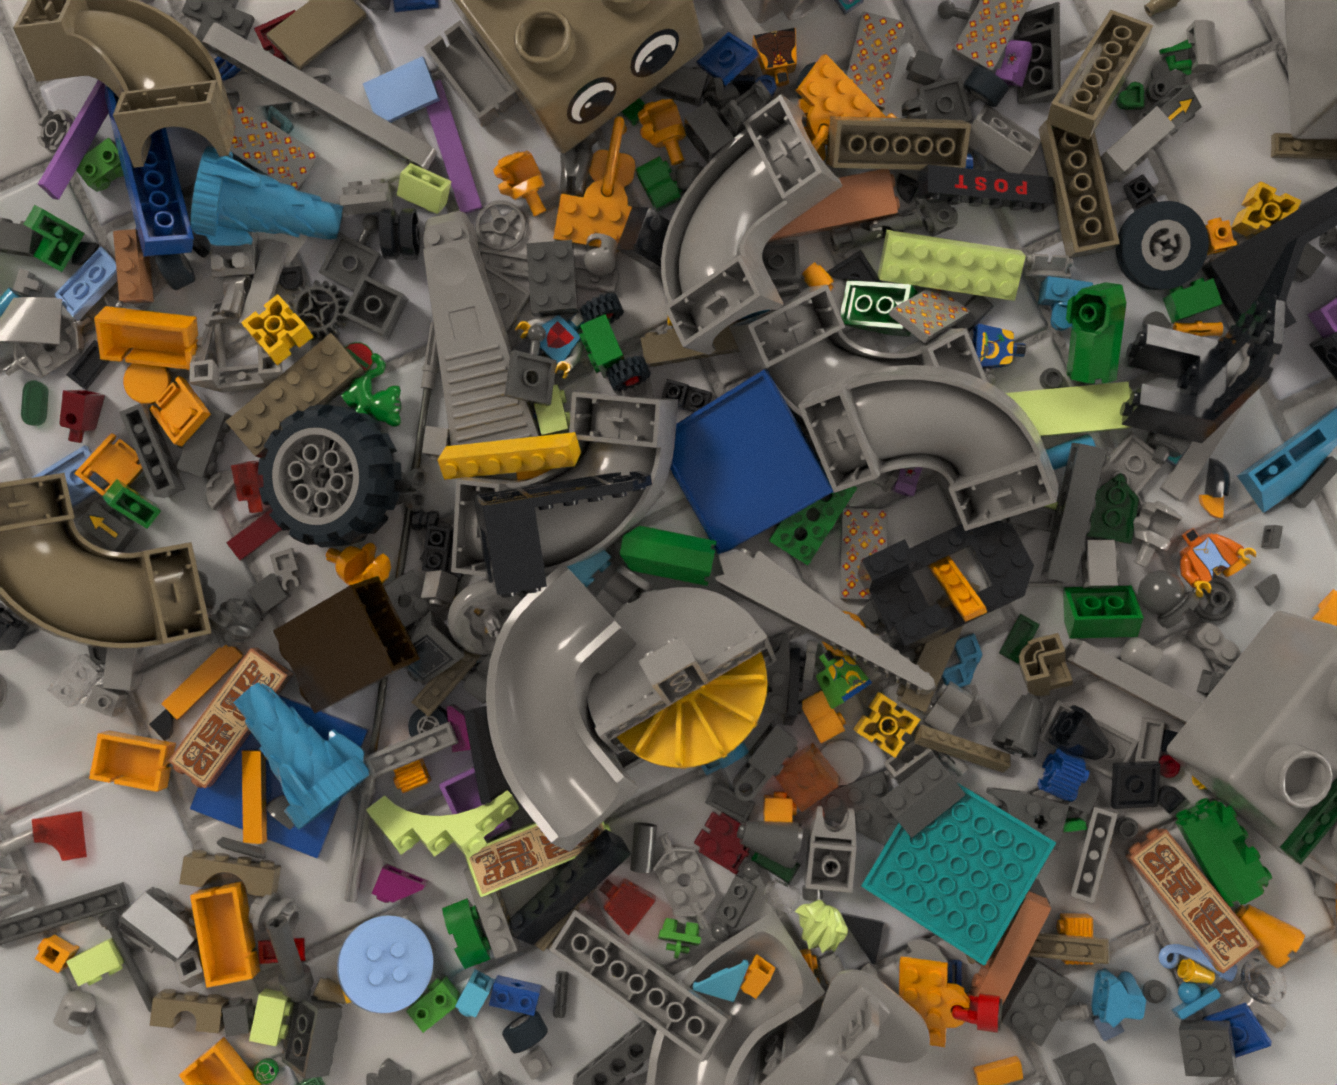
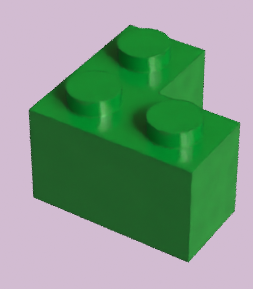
[23,205,85,272]

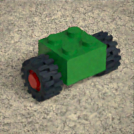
[579,293,651,391]

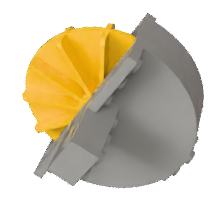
[587,587,777,769]

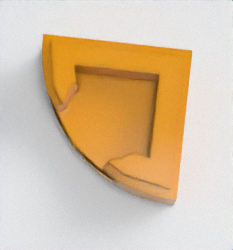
[1199,495,1224,518]

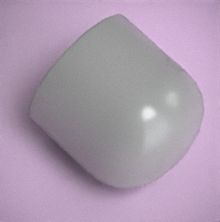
[584,233,618,276]
[1121,637,1164,676]
[53,990,96,1035]

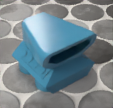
[1091,968,1146,1028]

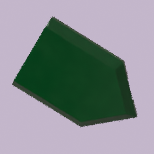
[1086,473,1139,544]

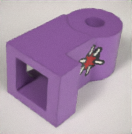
[995,40,1032,87]
[891,467,923,497]

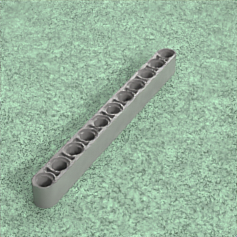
[202,23,437,170]

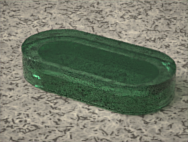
[21,380,49,426]

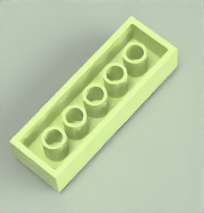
[878,230,1026,301]

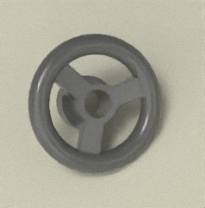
[1192,576,1237,621]

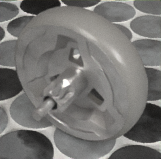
[448,579,527,655]

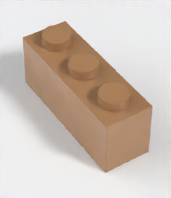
[113,229,154,304]

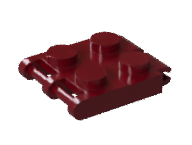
[694,811,750,875]

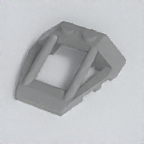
[189,297,283,392]

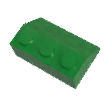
[1063,585,1144,639]

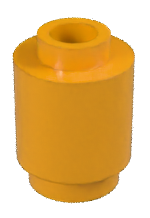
[801,262,834,291]

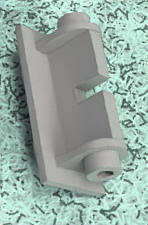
[1023,253,1073,279]

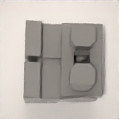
[208,232,259,278]

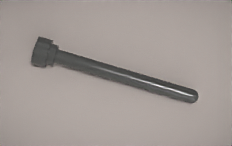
[98,909,153,1012]

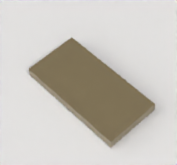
[267,0,366,70]

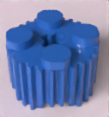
[1037,749,1090,802]

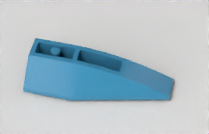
[1237,406,1337,513]

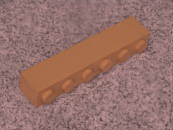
[966,891,1051,1005]

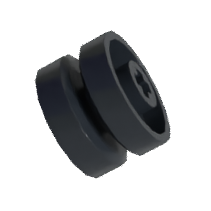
[379,208,420,260]

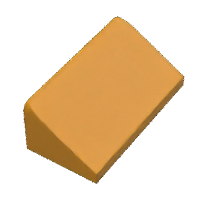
[973,1055,1023,1085]

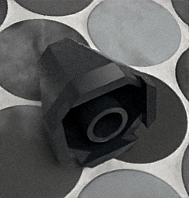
[1049,705,1109,761]

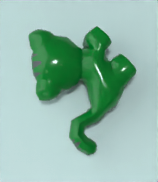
[341,353,401,427]

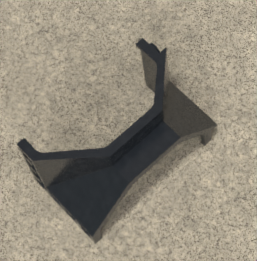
[1201,187,1337,344]

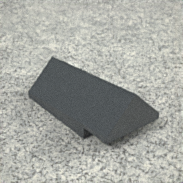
[1014,2,1061,104]

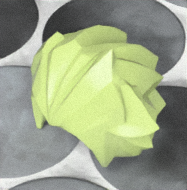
[795,900,848,953]

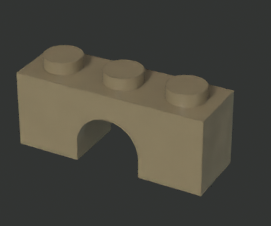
[149,989,229,1034]

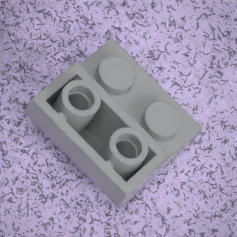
[339,179,393,215]

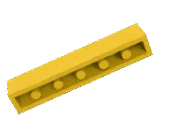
[437,432,581,480]

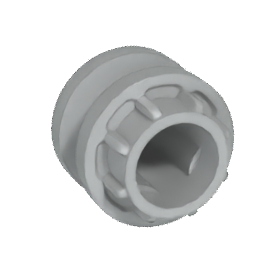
[248,892,300,933]

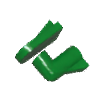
[1159,39,1192,75]

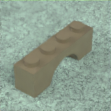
[179,850,281,897]

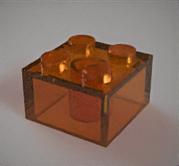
[774,742,841,812]

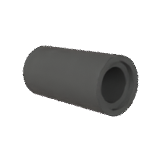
[630,822,657,873]

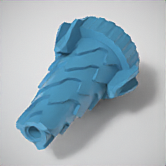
[191,146,344,246]
[233,683,370,830]

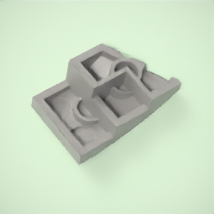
[0,297,62,346]

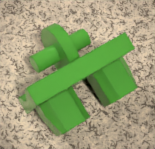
[658,918,701,959]

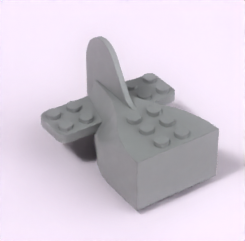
[753,963,930,1085]

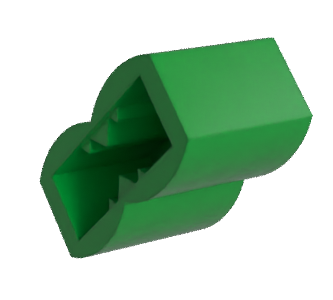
[636,156,682,212]

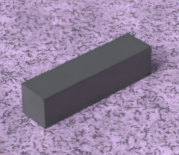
[1289,456,1337,508]

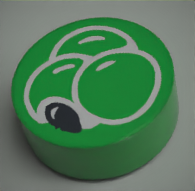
[254,1058,279,1084]

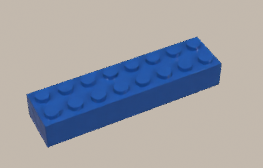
[105,85,194,256]

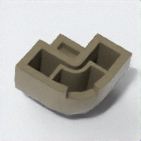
[1019,633,1073,696]

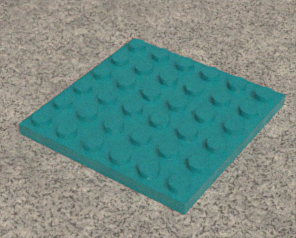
[861,783,1056,966]

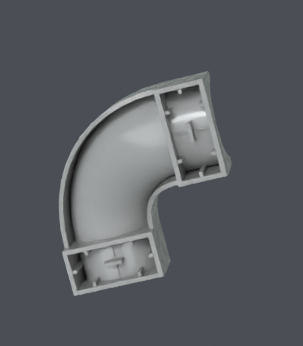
[451,392,678,577]
[486,563,640,852]

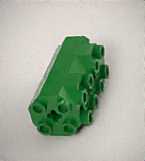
[1175,798,1272,907]

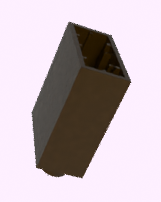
[273,576,420,714]

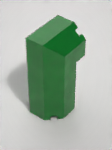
[1066,282,1127,383]
[620,526,717,586]

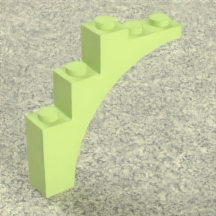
[366,790,519,859]

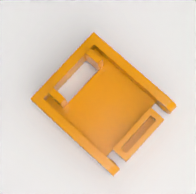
[149,376,211,446]
[74,433,143,496]

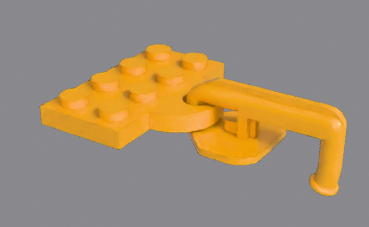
[796,54,886,161]
[553,116,636,252]

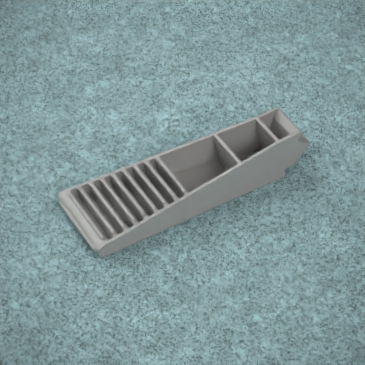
[423,211,541,446]
[715,548,936,695]

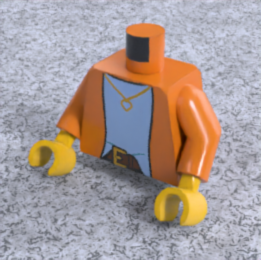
[1179,528,1256,598]

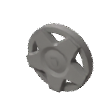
[615,564,655,591]

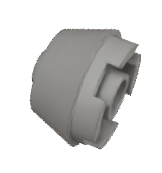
[37,109,75,154]

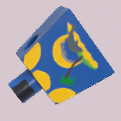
[972,324,1026,369]

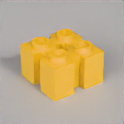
[1231,181,1302,237]
[241,294,313,366]
[853,692,921,758]

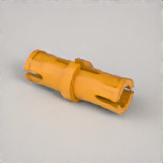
[1173,320,1223,337]

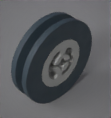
[1116,201,1209,290]

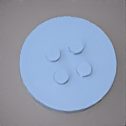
[337,916,433,1013]

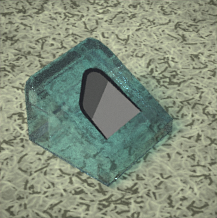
[267,106,294,134]

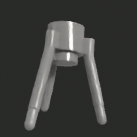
[0,867,27,898]

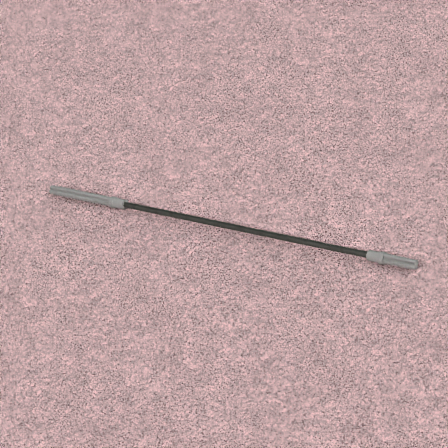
[344,322,439,902]

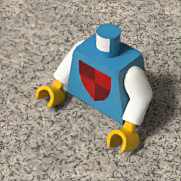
[515,313,584,379]

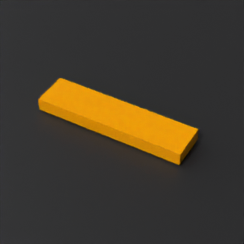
[927,556,987,622]
[161,645,245,720]

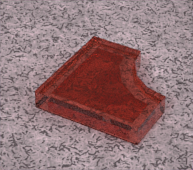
[32,810,87,861]

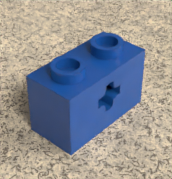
[489,975,542,1016]

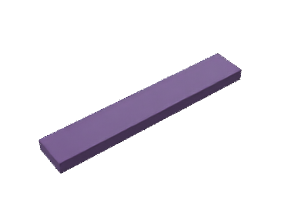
[38,80,108,200]
[426,80,483,214]

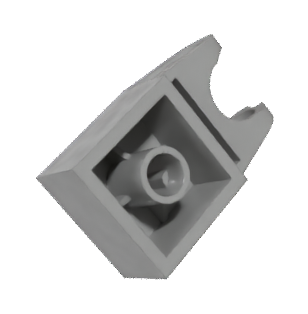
[804,805,857,893]

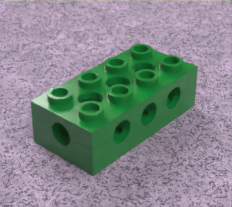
[769,466,857,565]

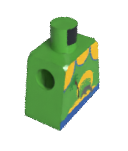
[816,650,872,709]

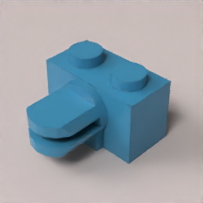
[1038,276,1093,331]

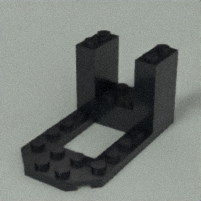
[1120,292,1286,443]
[473,471,652,598]
[857,521,1034,655]

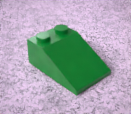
[840,280,919,337]

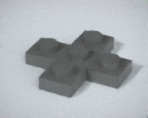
[182,0,255,43]

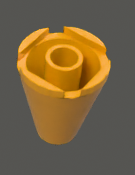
[1234,904,1305,969]

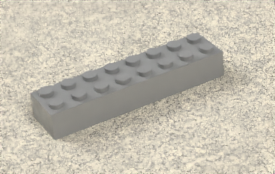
[549,910,733,1062]

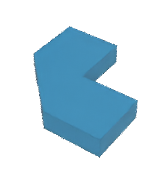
[941,633,983,687]

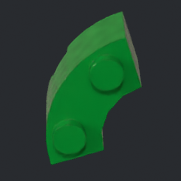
[442,898,492,969]

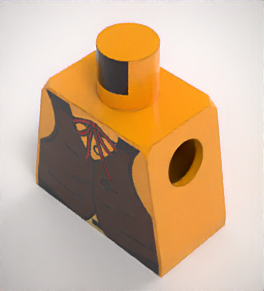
[752,28,797,87]

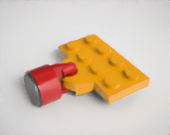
[899,956,1002,1048]

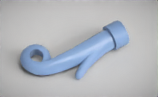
[1159,943,1237,982]

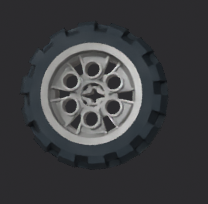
[258,405,402,548]

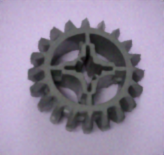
[288,280,349,341]

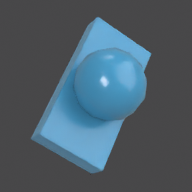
[1172,982,1221,1020]

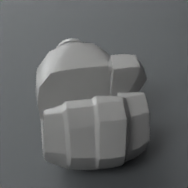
[1133,501,1183,568]

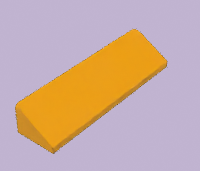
[242,750,267,844]

